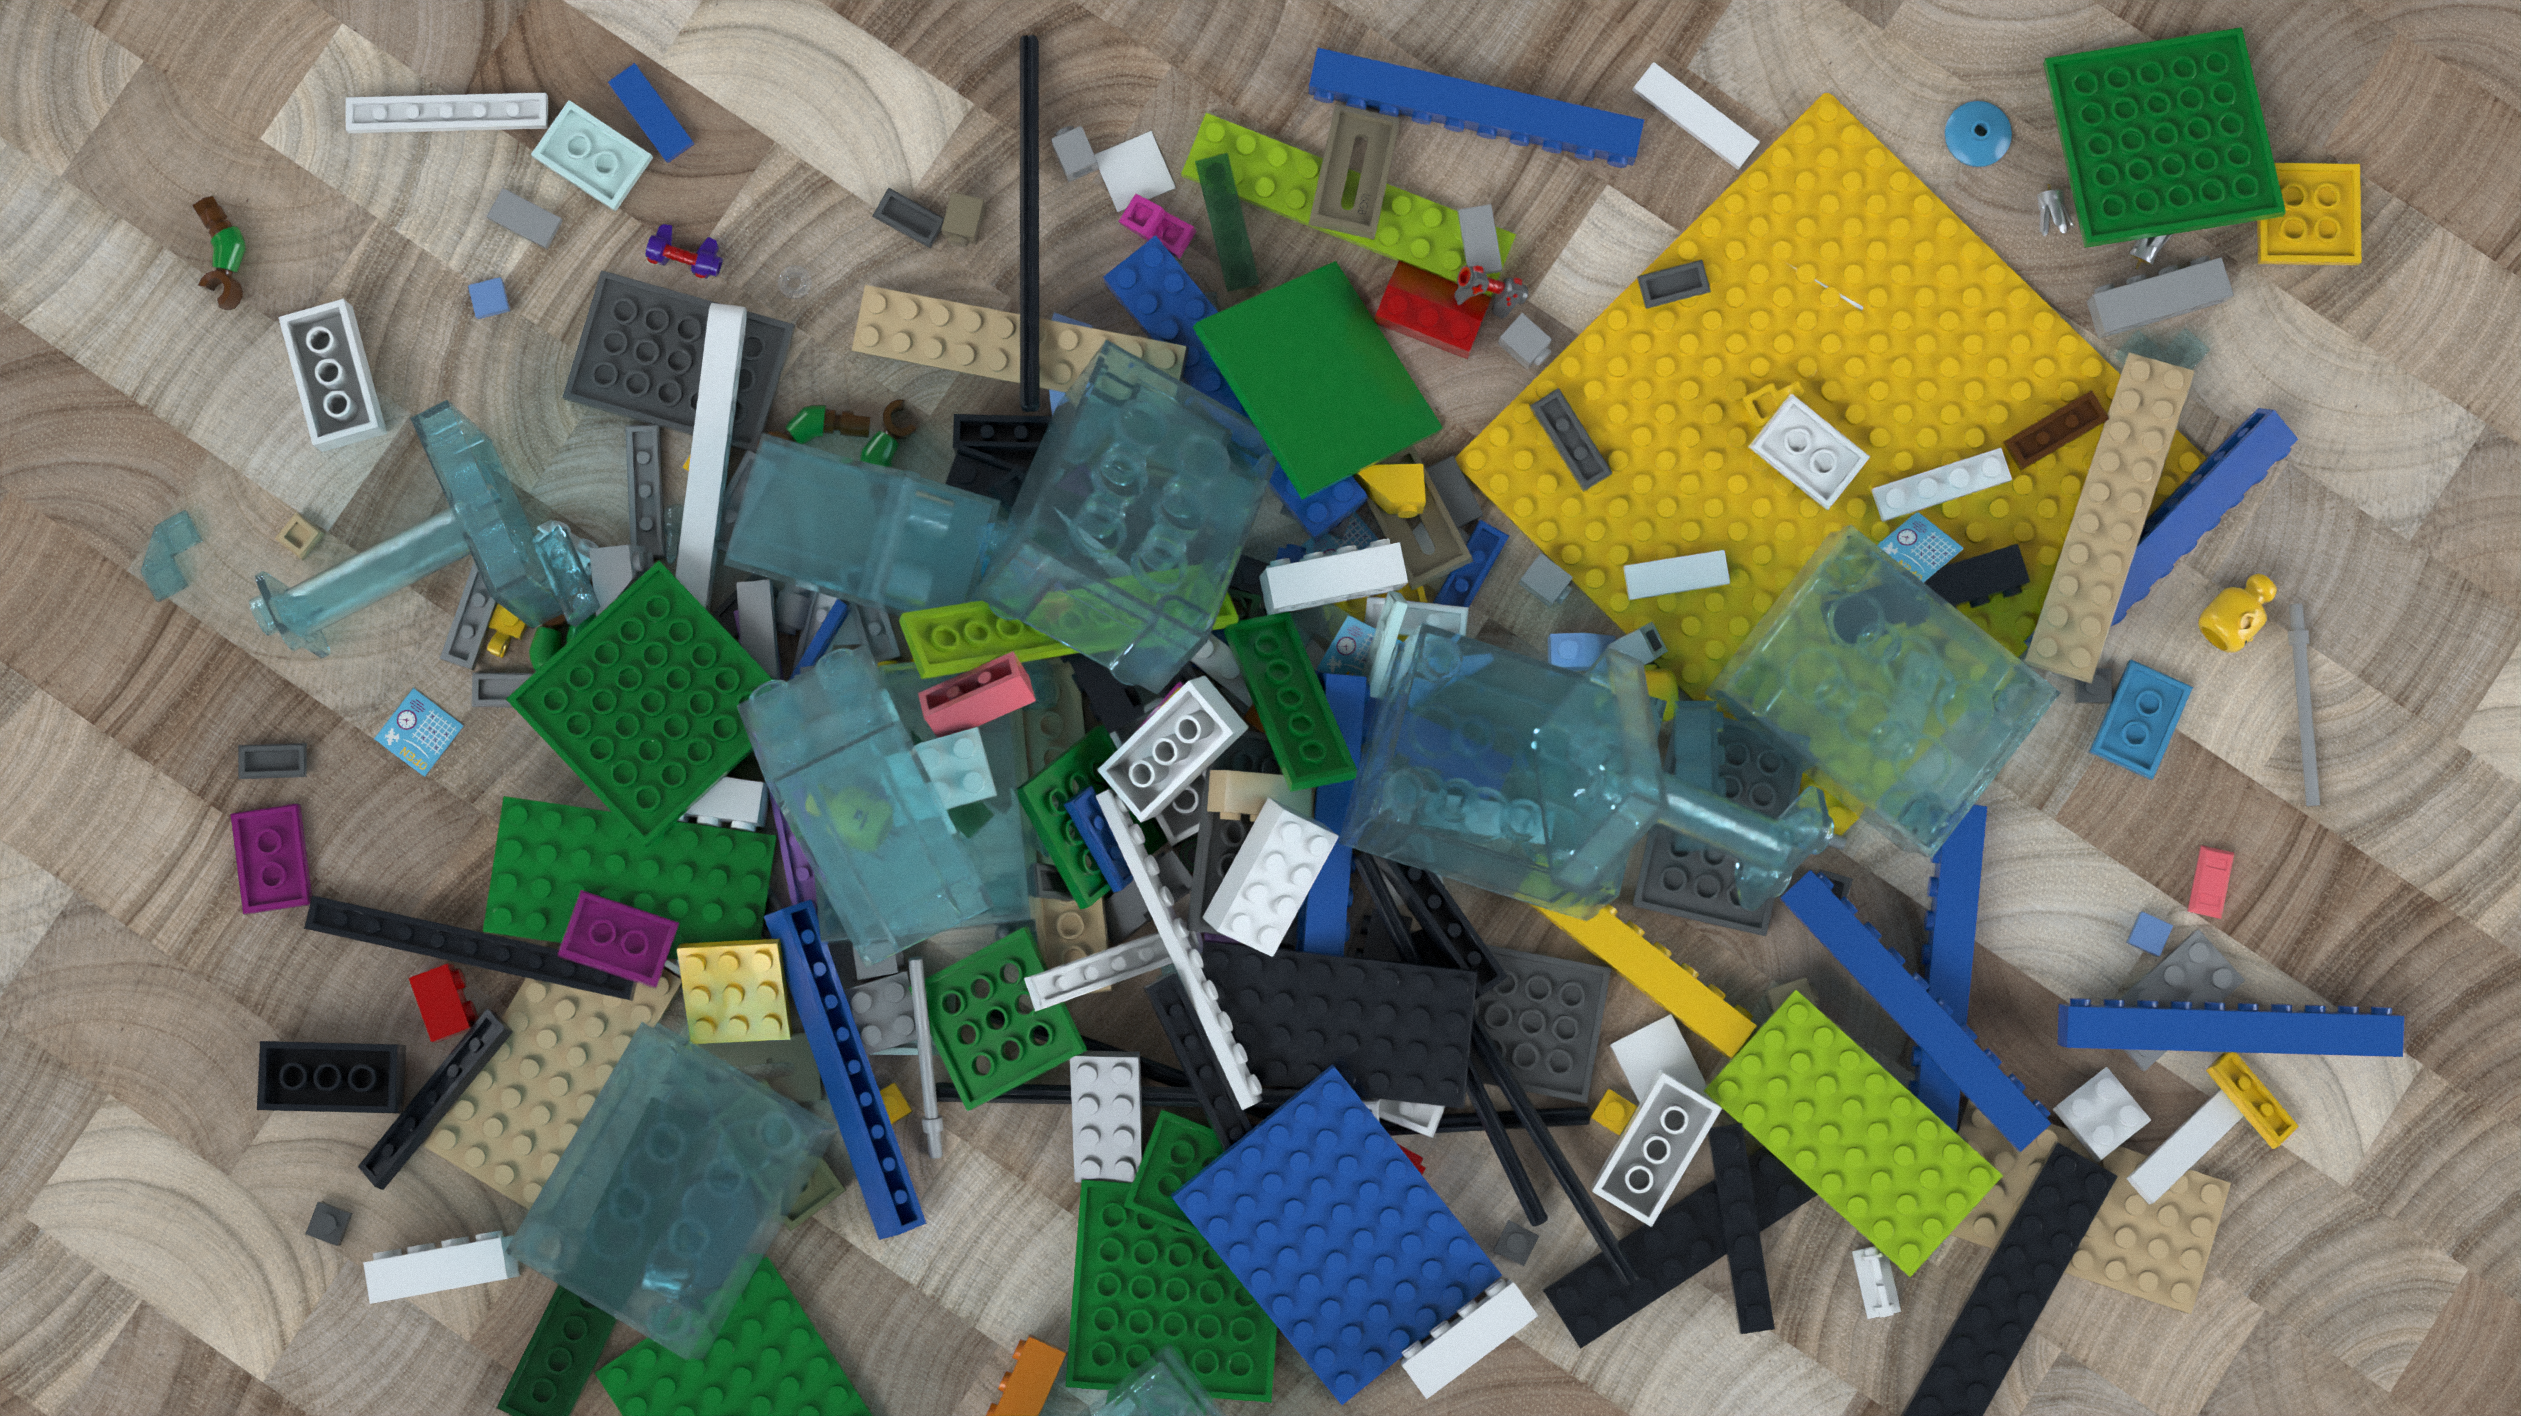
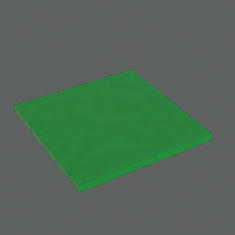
[1192,261,1443,500]

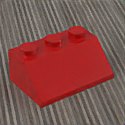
[1375,261,1492,360]

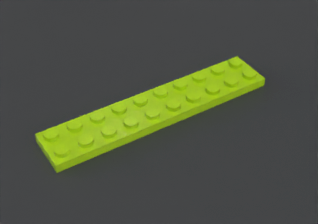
[1181,113,1516,297]
[899,563,1239,679]

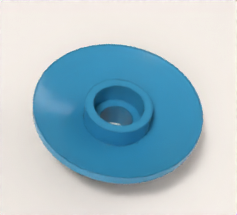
[1945,101,2012,167]

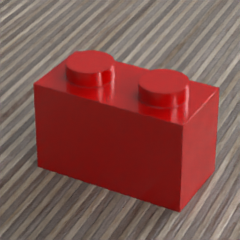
[408,964,478,1043]

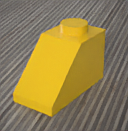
[1353,464,1426,518]

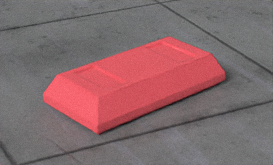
[2187,845,2234,919]

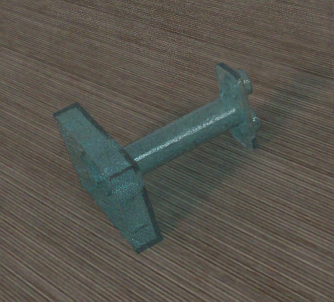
[249,400,569,659]
[1530,646,1834,912]

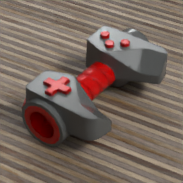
[1454,265,1528,319]

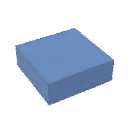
[468,277,510,319]
[2126,911,2173,957]

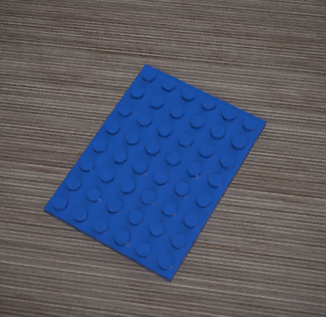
[1171,1064,1502,1405]

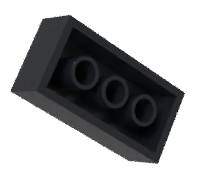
[257,1041,406,1114]

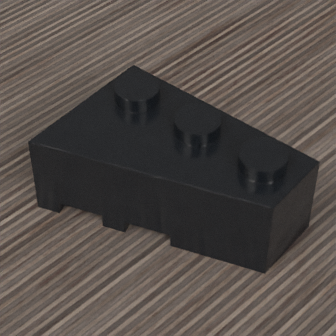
[953,414,1057,488]
[1059,647,1145,734]

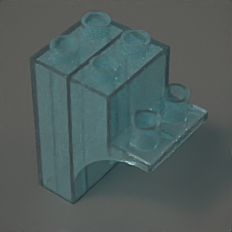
[723,433,1015,617]
[737,643,994,968]

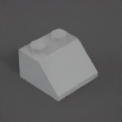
[589,544,654,617]

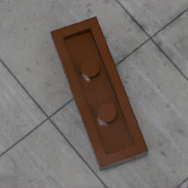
[2003,390,2109,471]

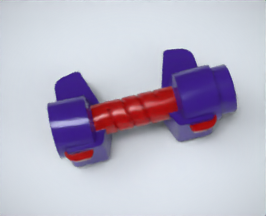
[645,224,723,279]

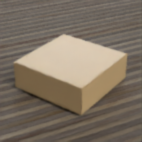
[275,513,325,561]

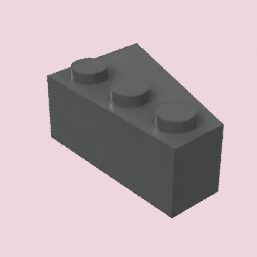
[1104,850,1193,947]

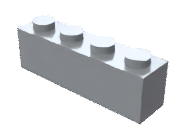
[2086,256,2234,339]

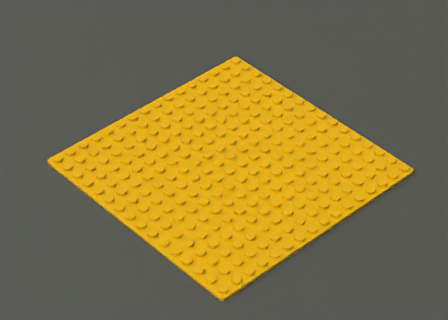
[1455,93,2207,836]

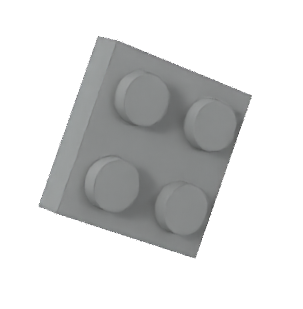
[844,971,917,1055]

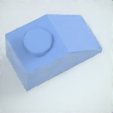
[1548,633,1617,672]

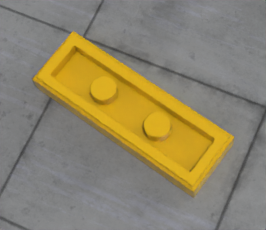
[2206,1052,2299,1149]

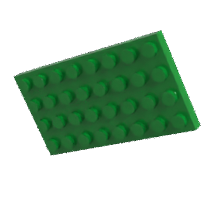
[483,796,777,960]

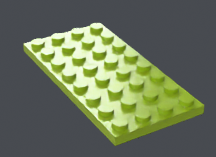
[1703,989,2003,1277]

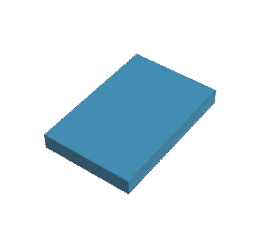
[2089,660,2193,780]

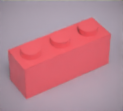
[918,651,1036,738]

